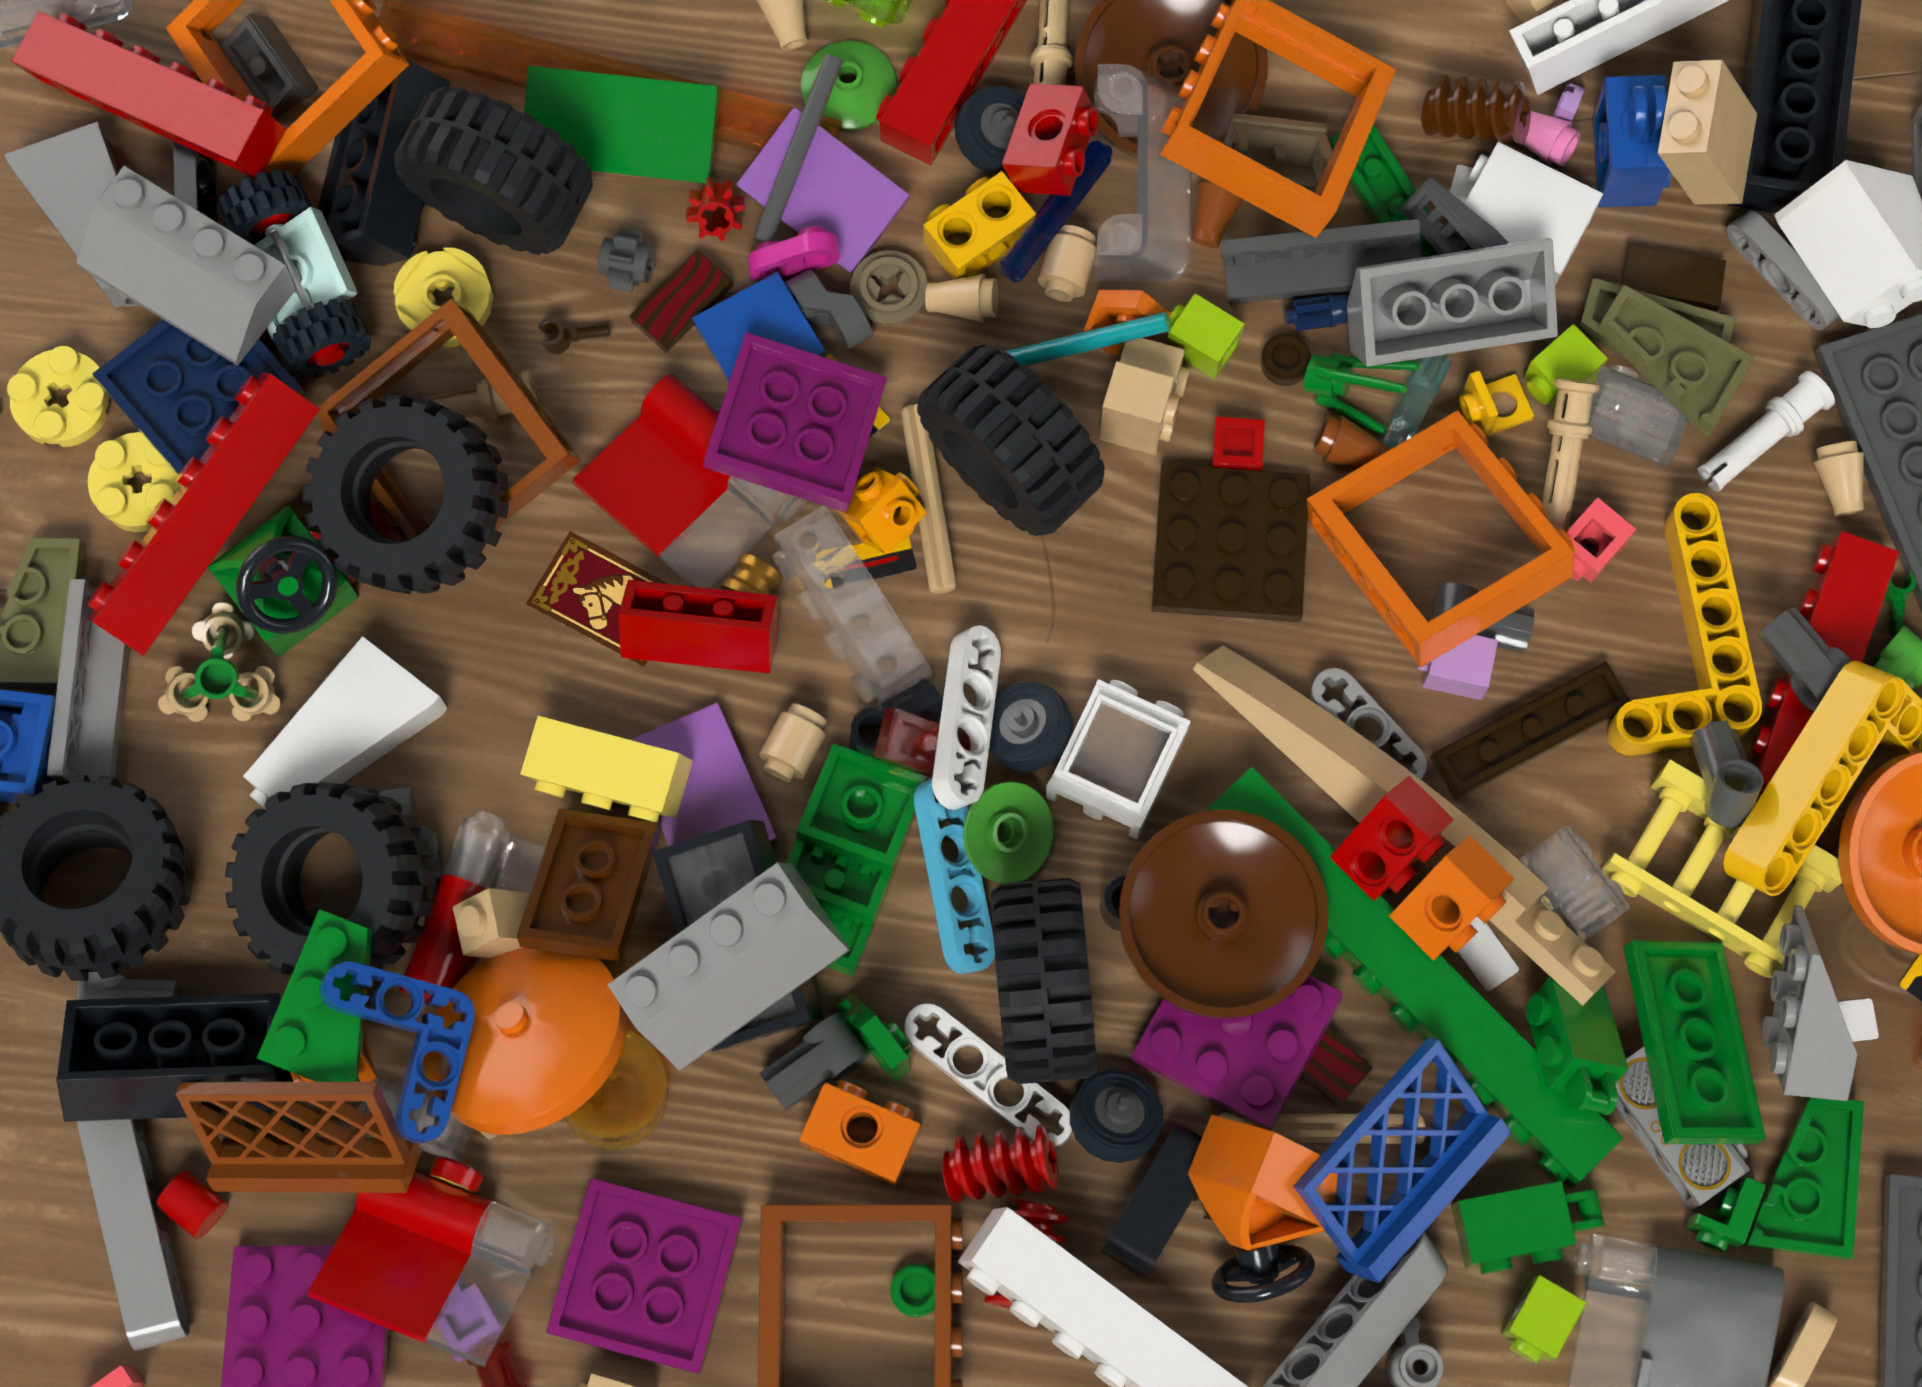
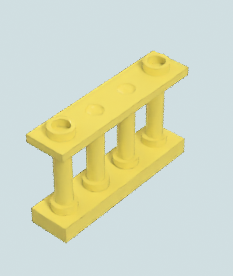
[1601,760,1842,978]

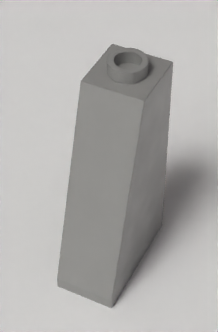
[4,122,139,308]

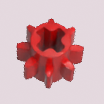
[686,177,745,241]

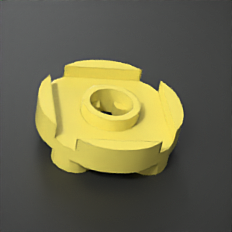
[394,248,494,348]
[7,346,111,447]
[88,432,181,532]

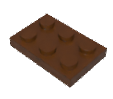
[517,809,660,962]

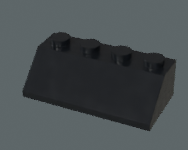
[318,59,450,266]

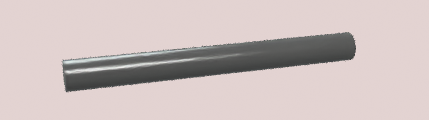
[753,54,843,242]

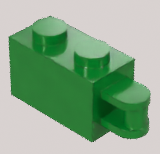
[1525,976,1629,1115]
[1451,1181,1605,1275]

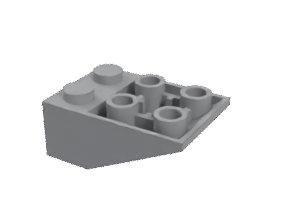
[1762,905,1857,1101]

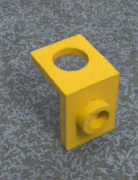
[1459,370,1534,437]

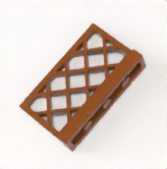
[175,1082,422,1193]

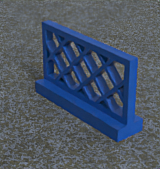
[1293,1037,1511,1283]

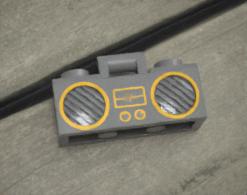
[1615,1047,1750,1210]

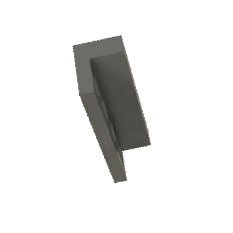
[1221,219,1422,304]

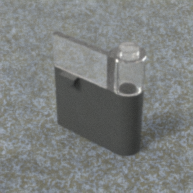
[1567,1234,1785,1387]

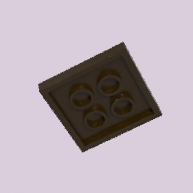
[1151,464,1310,622]

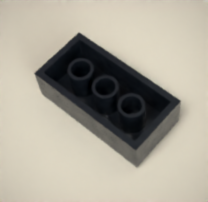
[56,993,283,1122]

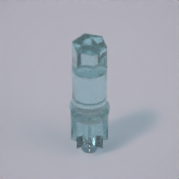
[1382,354,1452,449]

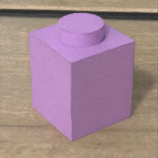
[1417,635,1498,700]

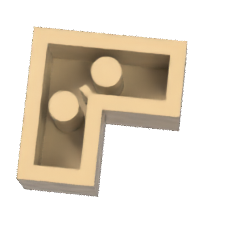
[1099,338,1191,456]

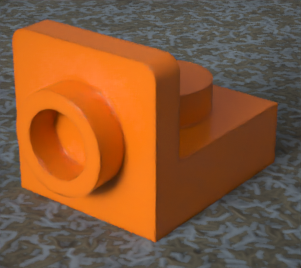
[1084,290,1171,355]

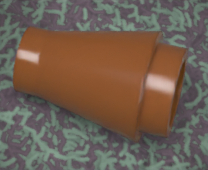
[1191,179,1243,248]
[1313,415,1391,468]

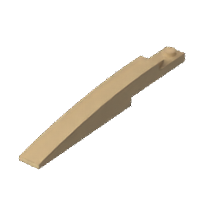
[1193,645,1616,1006]

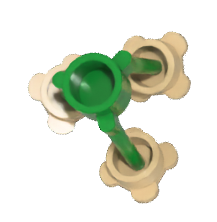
[157,601,281,722]

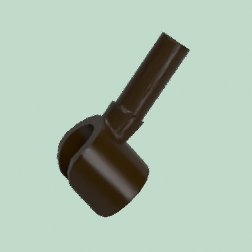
[538,318,610,354]

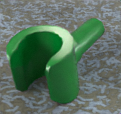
[1884,571,1916,638]

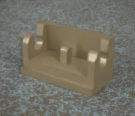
[1224,113,1332,193]

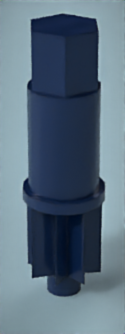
[1284,293,1350,331]

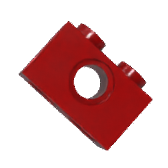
[1002,83,1099,196]

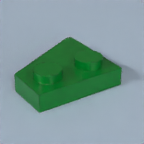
[834,993,912,1084]

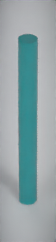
[1001,312,1171,366]

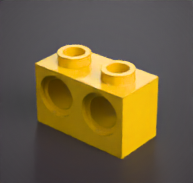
[923,171,1037,280]

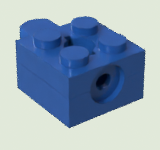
[1592,75,1671,207]
[0,689,56,804]

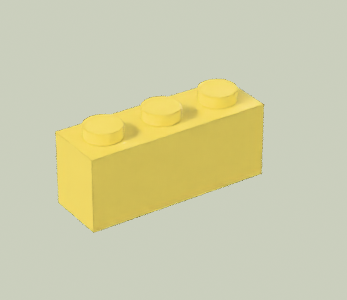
[520,716,693,823]

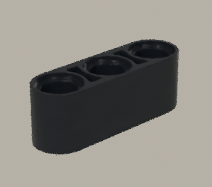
[1100,1121,1203,1279]

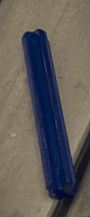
[999,140,1113,283]

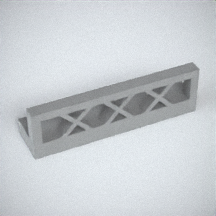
[47,579,130,785]

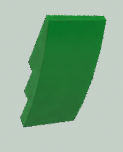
[786,743,928,977]

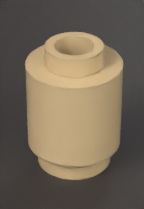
[1038,225,1097,302]
[759,703,827,782]

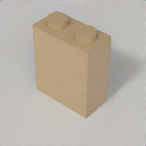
[1658,60,1757,205]

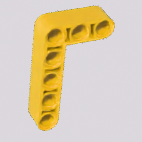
[1607,493,1762,756]
[1723,661,1922,896]

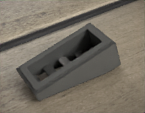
[1399,178,1509,255]

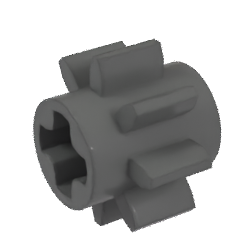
[598,228,655,292]

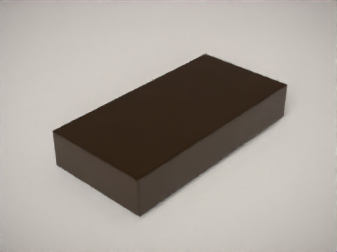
[1621,244,1726,312]

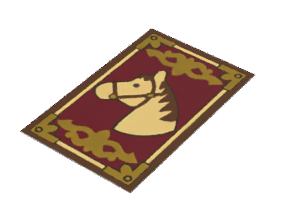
[526,531,669,667]

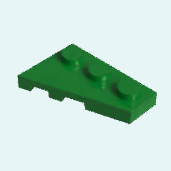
[257,909,373,1082]
[1743,1097,1864,1260]

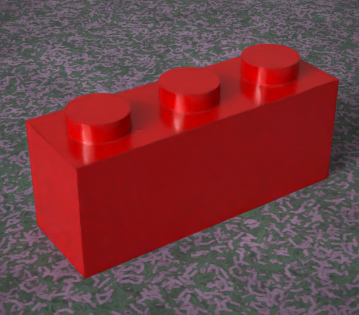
[618,580,778,674]

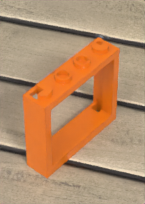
[166,0,410,174]
[1160,0,1397,238]
[1307,410,1576,668]

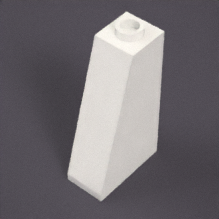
[243,636,448,810]

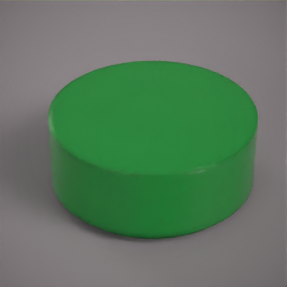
[890,1264,935,1318]

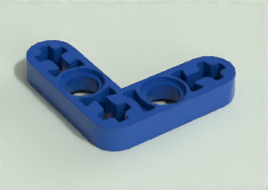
[319,961,475,1143]

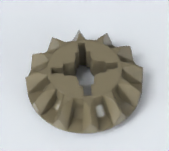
[850,250,928,327]

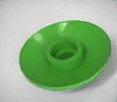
[801,41,897,131]
[963,781,1053,884]

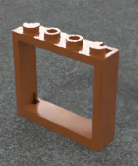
[317,298,582,540]
[758,1205,963,1387]

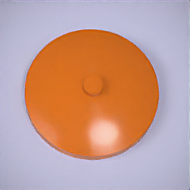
[1838,750,1922,955]
[424,947,628,1135]

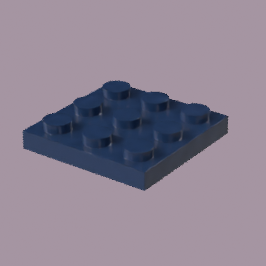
[92,320,305,475]

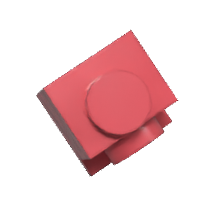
[1566,497,1636,583]

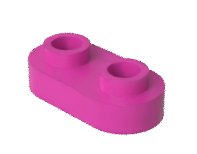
[747,227,840,282]

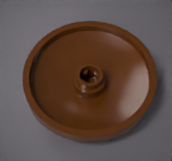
[1074,0,1268,164]
[1118,810,1329,1019]

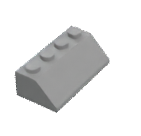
[76,166,296,366]
[1347,238,1558,367]
[607,862,850,1071]

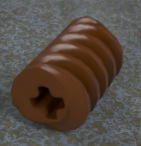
[1421,75,1531,144]

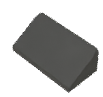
[220,14,319,118]

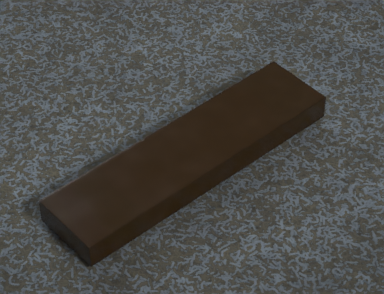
[1430,661,1630,801]

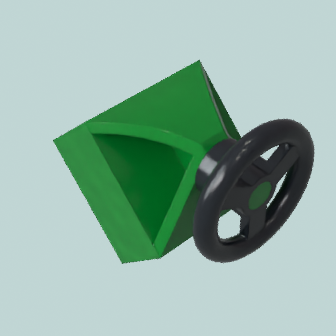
[207,506,359,658]

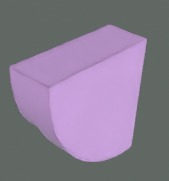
[1553,83,1585,122]

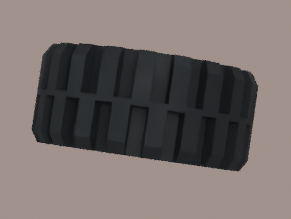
[394,87,593,255]
[917,344,1105,536]
[303,395,509,594]
[0,775,192,981]
[225,782,436,975]
[991,878,1097,1084]

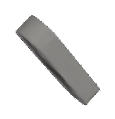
[1727,210,1839,331]
[1310,668,1427,780]

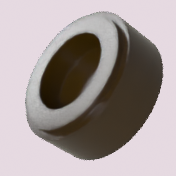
[1260,334,1311,386]

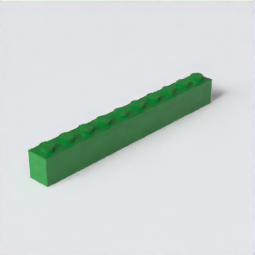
[1207,767,1623,1187]

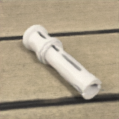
[1698,371,1835,492]

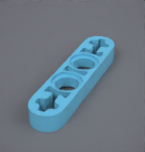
[914,778,995,975]

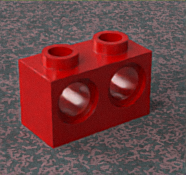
[1330,776,1454,901]

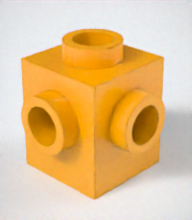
[836,467,927,554]

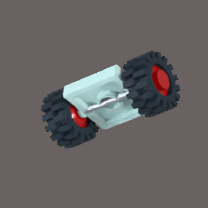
[217,169,371,379]

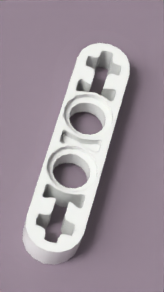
[932,625,1001,810]
[904,1003,1072,1148]

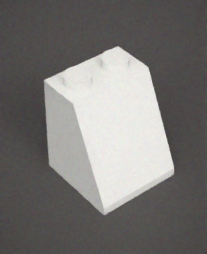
[1775,160,1922,328]

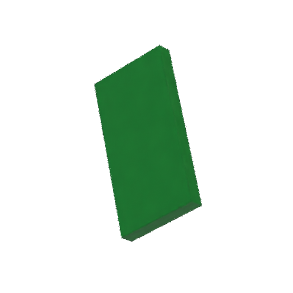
[524,66,721,184]
[1623,940,1766,1145]

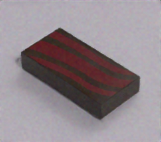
[630,249,733,353]
[1301,1028,1373,1109]

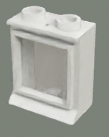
[1046,679,1191,840]

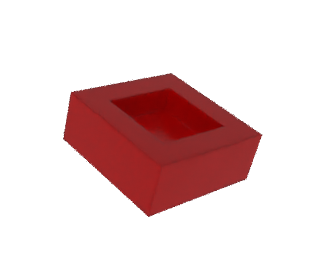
[1212,416,1265,471]

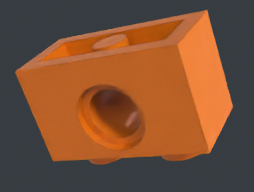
[1389,835,1515,961]
[799,1080,921,1187]

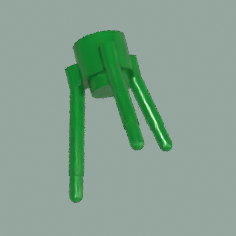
[1304,353,1420,435]

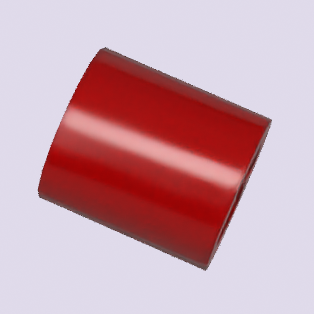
[156,1170,228,1240]

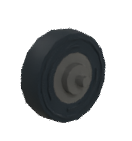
[955,85,1025,174]
[989,682,1073,772]
[1069,1069,1163,1163]

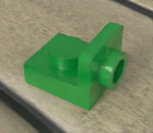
[1685,1177,1766,1252]

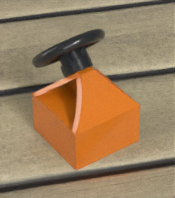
[1188,1114,1338,1303]

